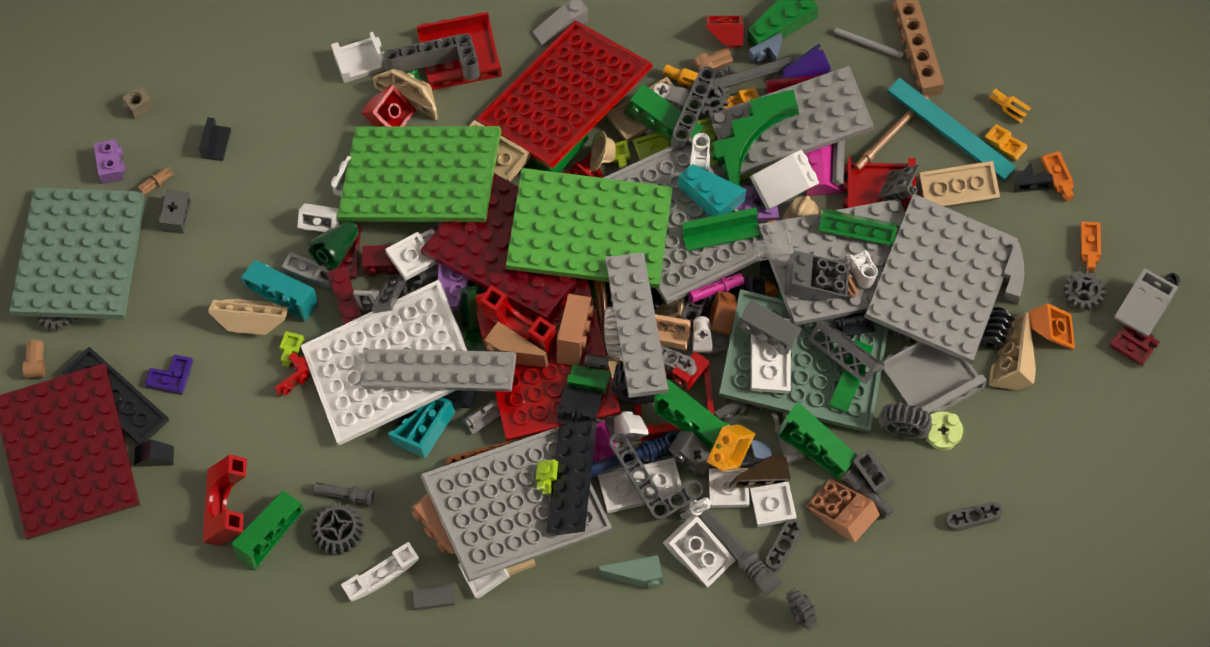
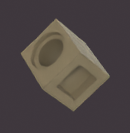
[122,86,154,119]

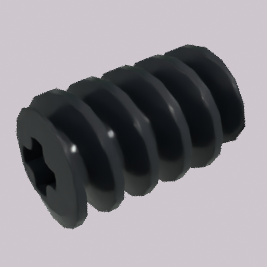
[980,307,1015,350]

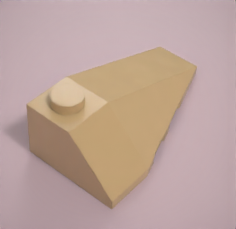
[989,312,1036,391]

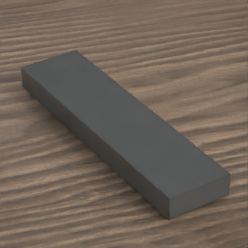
[372,273,407,313]

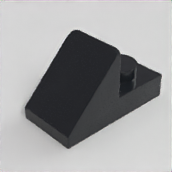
[1013,163,1053,193]

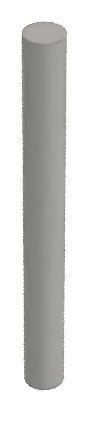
[834,28,904,59]

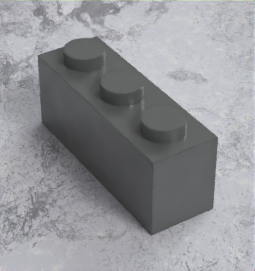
[737,300,802,354]

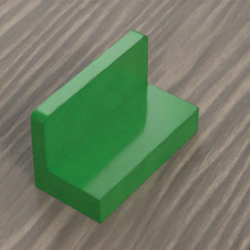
[567,365,611,394]

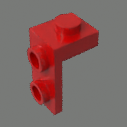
[275,352,310,397]
[672,352,710,392]

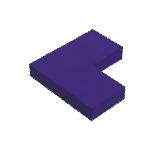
[145,354,193,395]

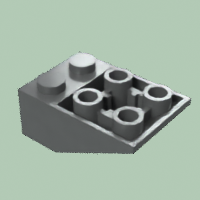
[784,250,850,299]

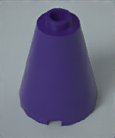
[781,43,831,78]

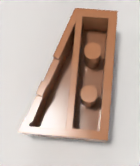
[557,294,594,366]
[410,493,456,554]

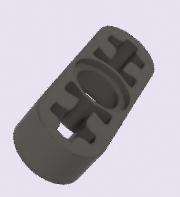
[946,502,1002,532]
[765,519,802,572]

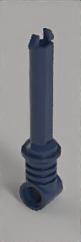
[591,430,680,477]

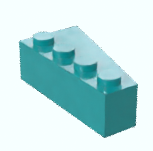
[241,260,318,322]

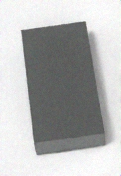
[412,584,455,610]

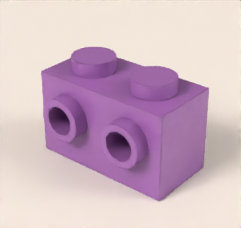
[94,139,126,184]

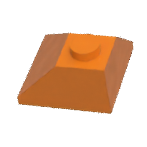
[1029,303,1075,350]

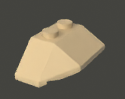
[373,69,438,121]
[209,299,288,335]

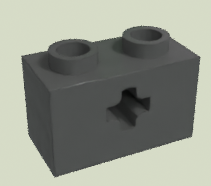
[157,190,191,234]
[668,431,711,475]
[853,449,895,495]

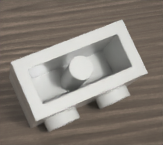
[298,203,340,233]

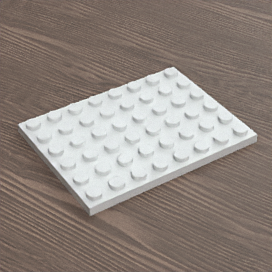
[301,280,468,445]

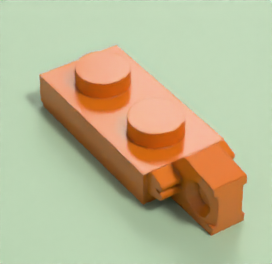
[1041,151,1074,202]
[1080,222,1101,273]

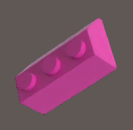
[805,144,844,196]

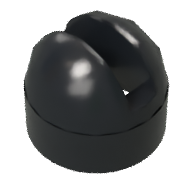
[1165,273,1180,286]

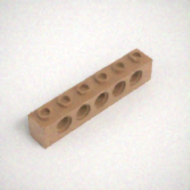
[891,0,944,96]

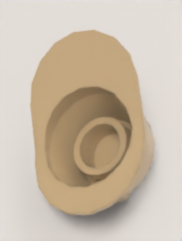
[590,131,616,172]
[782,195,819,220]

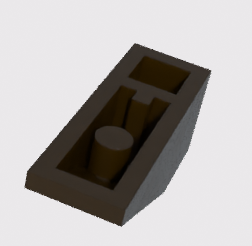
[729,455,791,488]

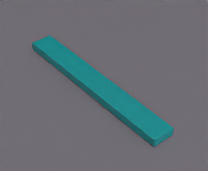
[887,78,1016,182]

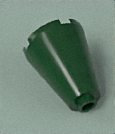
[308,221,359,271]

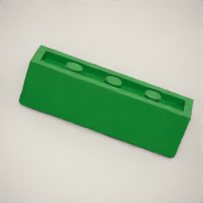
[681,208,761,251]
[818,208,897,246]

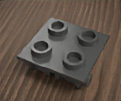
[877,164,920,201]

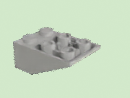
[1114,268,1178,337]

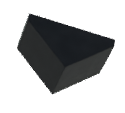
[134,439,174,467]

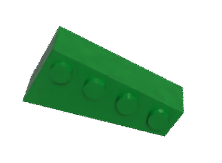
[747,0,818,47]
[623,84,703,140]
[654,379,730,450]
[776,402,857,480]
[231,491,304,570]

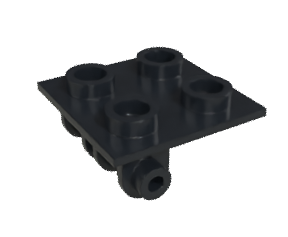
[556,385,603,424]

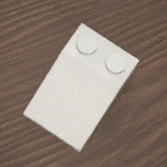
[663,516,736,587]

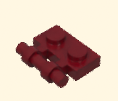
[1109,325,1160,367]

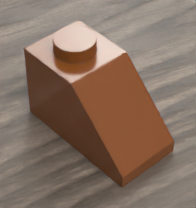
[710,291,737,335]

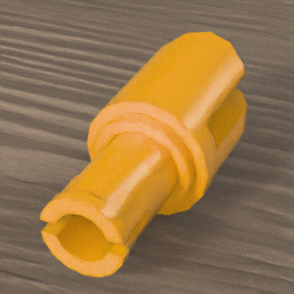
[663,64,698,89]
[989,89,1031,123]

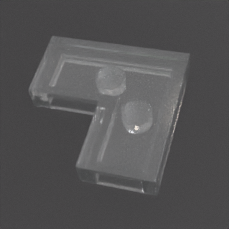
[752,221,794,261]

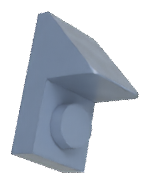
[749,33,782,64]
[740,440,772,468]

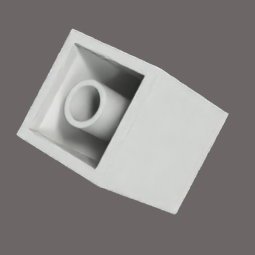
[750,150,819,210]

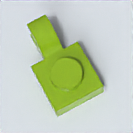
[613,140,632,168]
[279,331,304,368]
[535,459,558,495]

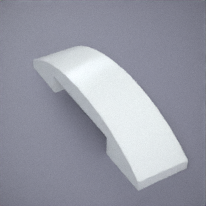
[341,542,419,602]

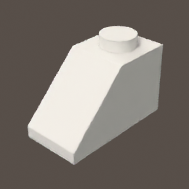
[614,412,648,443]

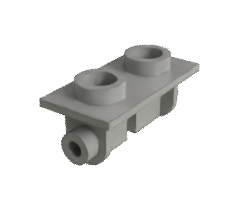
[462,399,501,434]

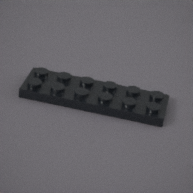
[61,347,170,445]
[547,420,597,536]

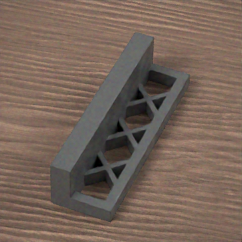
[807,320,885,384]

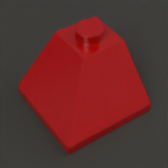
[706,15,743,48]
[361,85,417,127]

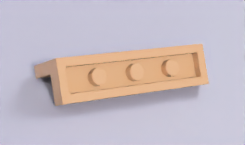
[655,314,692,350]

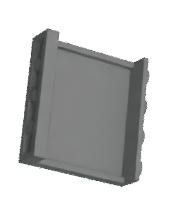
[882,341,987,414]

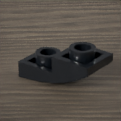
[443,390,476,409]

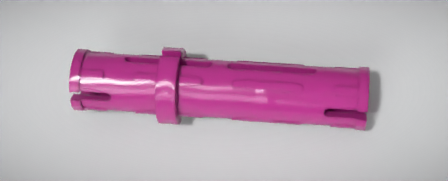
[688,273,744,303]

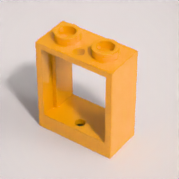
[706,424,756,471]

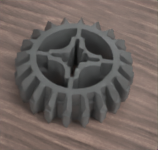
[879,403,932,440]
[311,502,364,555]

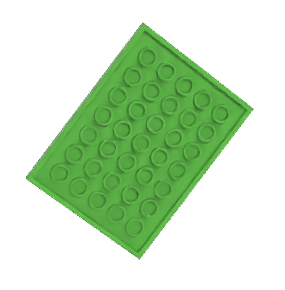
[337,126,501,222]
[506,168,673,288]

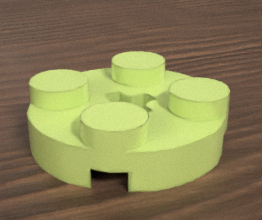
[924,412,963,450]

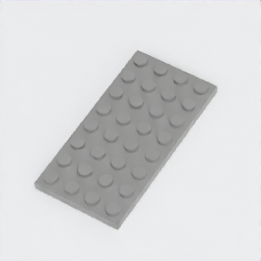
[709,66,874,176]

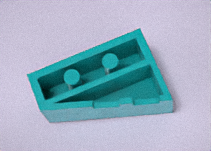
[678,164,746,217]
[388,397,455,459]

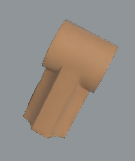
[693,48,733,78]
[23,340,45,378]

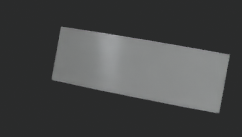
[1002,241,1024,305]

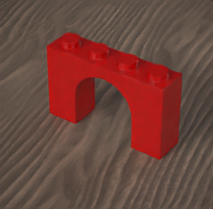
[480,285,557,356]
[202,454,247,546]

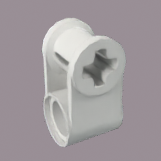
[654,83,690,111]
[690,133,710,171]
[846,250,878,289]
[692,316,712,353]

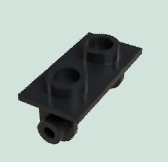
[833,314,875,336]

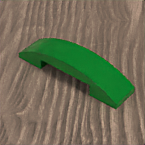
[829,339,873,413]

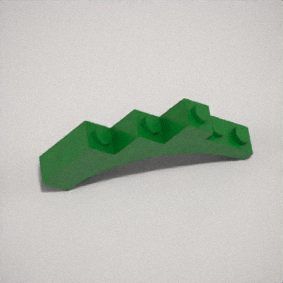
[711,89,799,186]

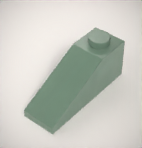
[599,555,663,589]

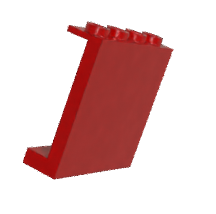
[417,12,502,90]
[843,157,916,212]

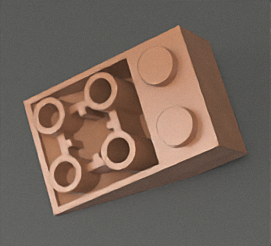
[805,479,880,543]

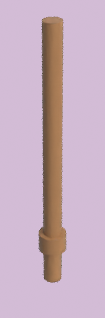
[854,95,929,171]

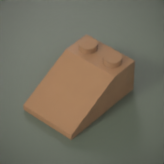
[485,322,549,368]

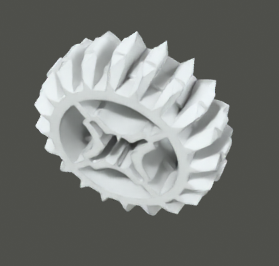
[604,306,622,358]

